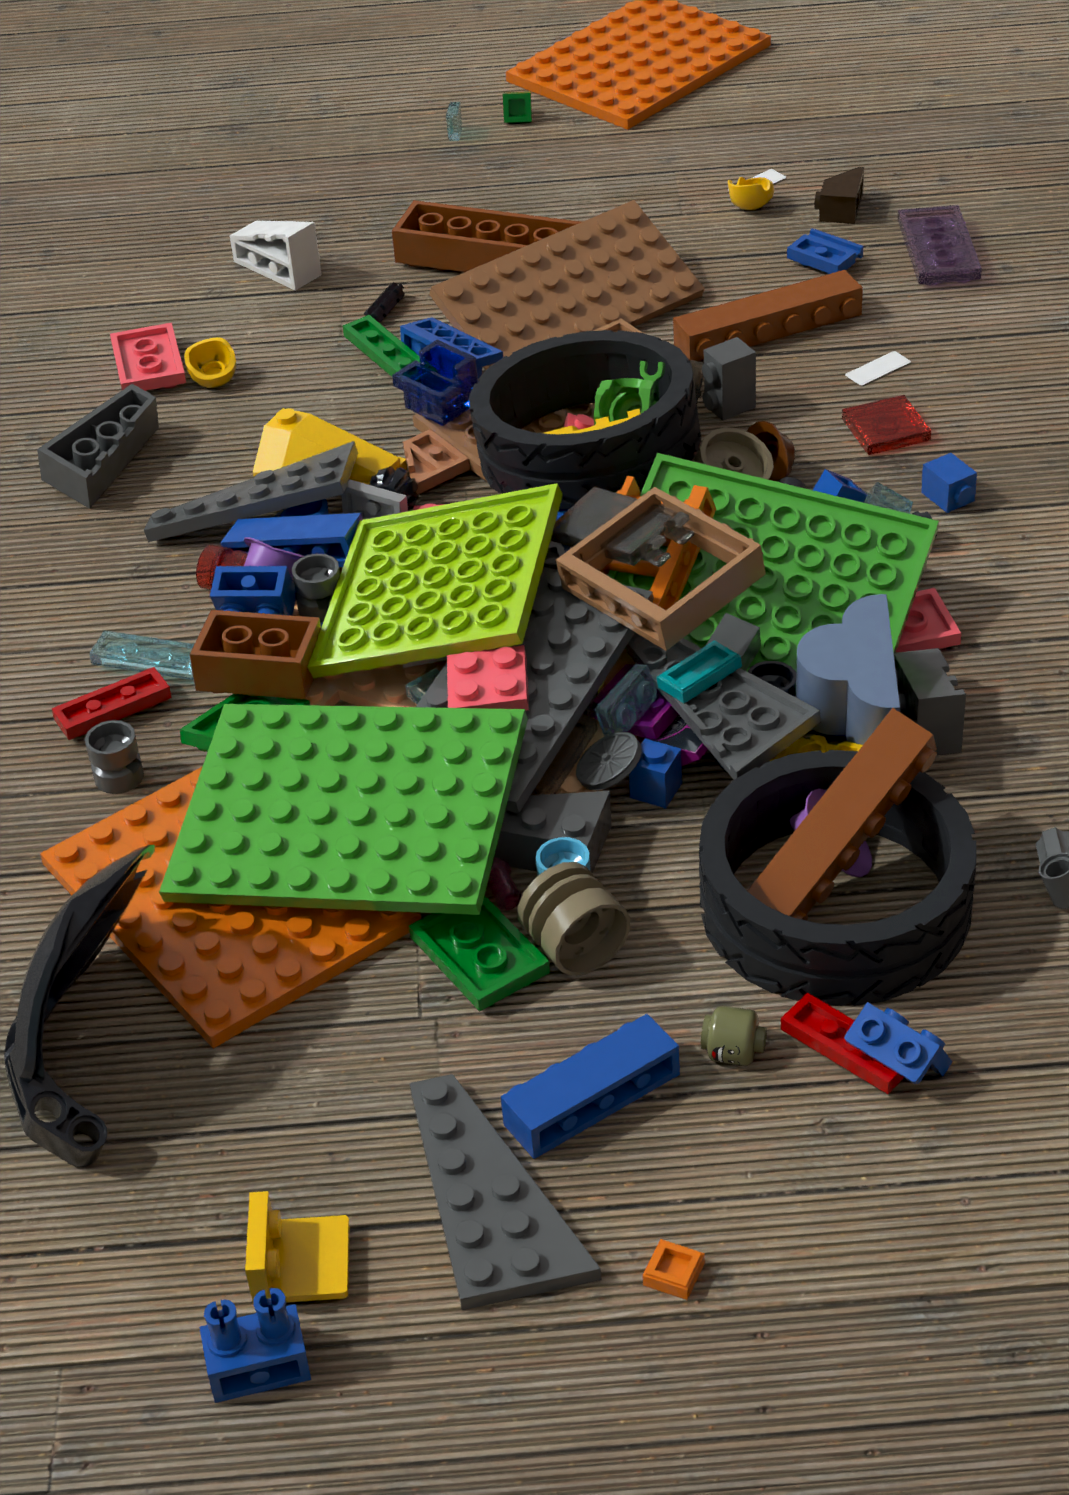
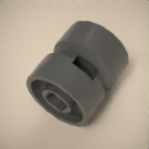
[291,553,340,623]
[85,720,144,794]

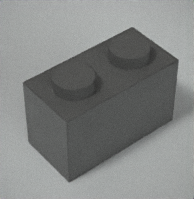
[702,337,756,421]

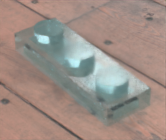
[89,630,194,680]

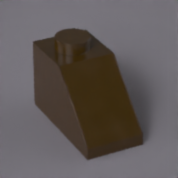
[814,167,864,224]

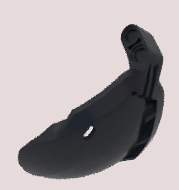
[4,845,155,1167]

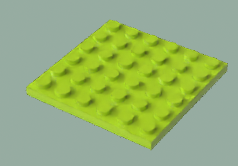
[307,483,563,678]

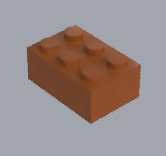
[190,610,321,699]

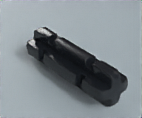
[364,282,405,323]

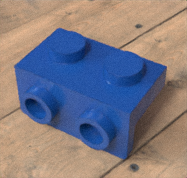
[844,1002,953,1084]

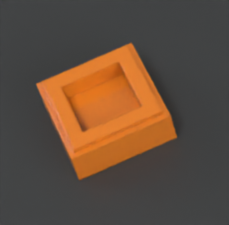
[642,1239,705,1300]

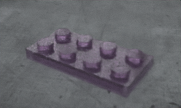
[898,205,982,285]

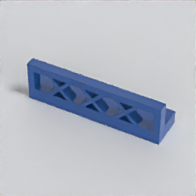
[400,317,504,391]

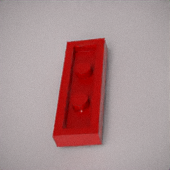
[51,667,172,740]
[781,993,904,1094]

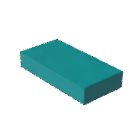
[657,640,742,704]

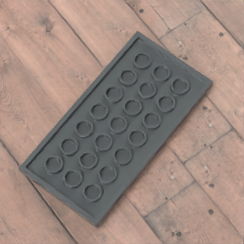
[416,567,654,813]

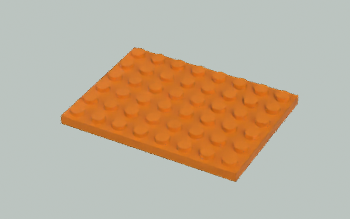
[506,0,771,130]
[40,766,422,1049]

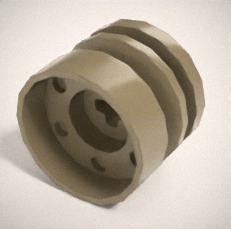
[518,862,630,976]

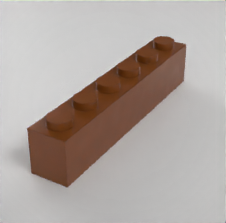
[673,270,863,363]
[747,708,937,921]

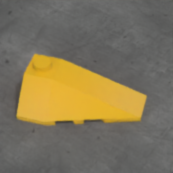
[253,408,401,482]

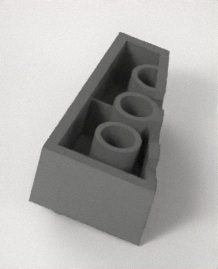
[37,384,159,509]

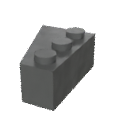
[894,648,966,756]
[492,791,612,874]

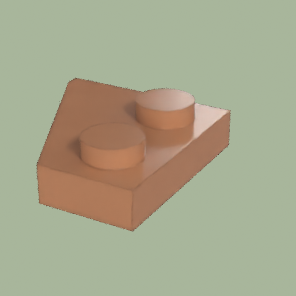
[403,429,470,494]

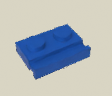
[787,228,864,274]

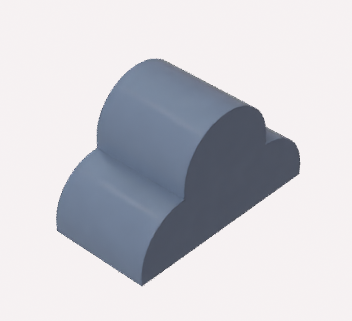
[796,594,900,745]

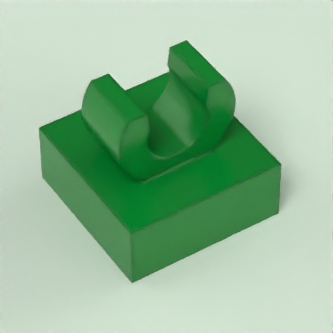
[503,91,532,123]

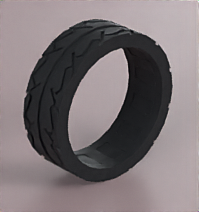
[469,330,701,509]
[699,750,977,1006]

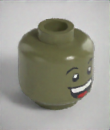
[701,1005,767,1066]

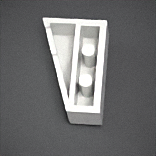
[230,221,322,291]

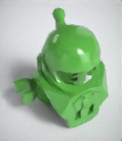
[594,361,665,425]

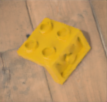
[245,1191,350,1303]

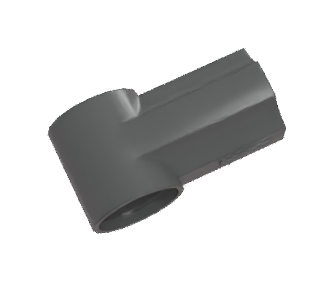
[1036,827,1069,909]

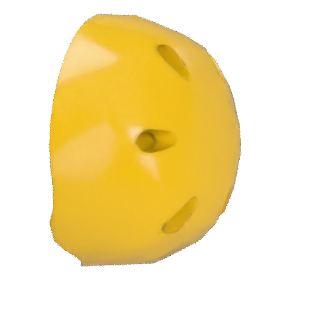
[184,337,236,388]

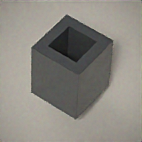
[706,613,761,671]

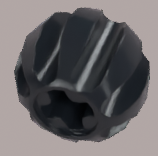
[369,466,418,510]

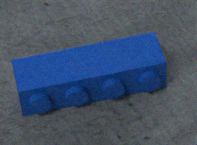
[220,513,363,567]
[501,1014,680,1159]

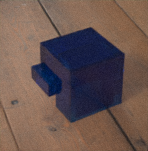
[392,340,478,426]

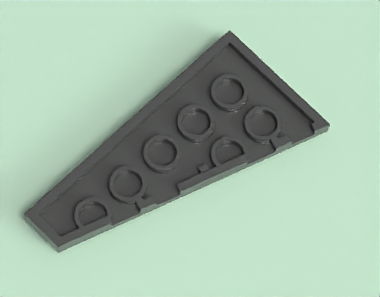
[144,441,358,542]
[626,633,821,780]
[409,1074,602,1310]

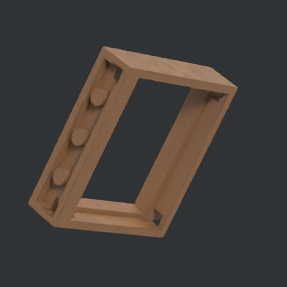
[556,487,766,651]

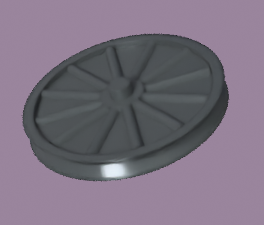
[576,732,642,790]

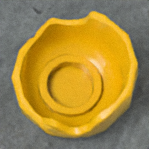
[727,177,775,210]

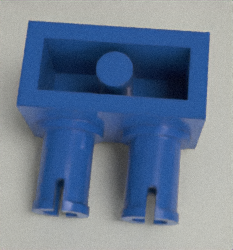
[210,566,296,616]
[199,1288,312,1403]

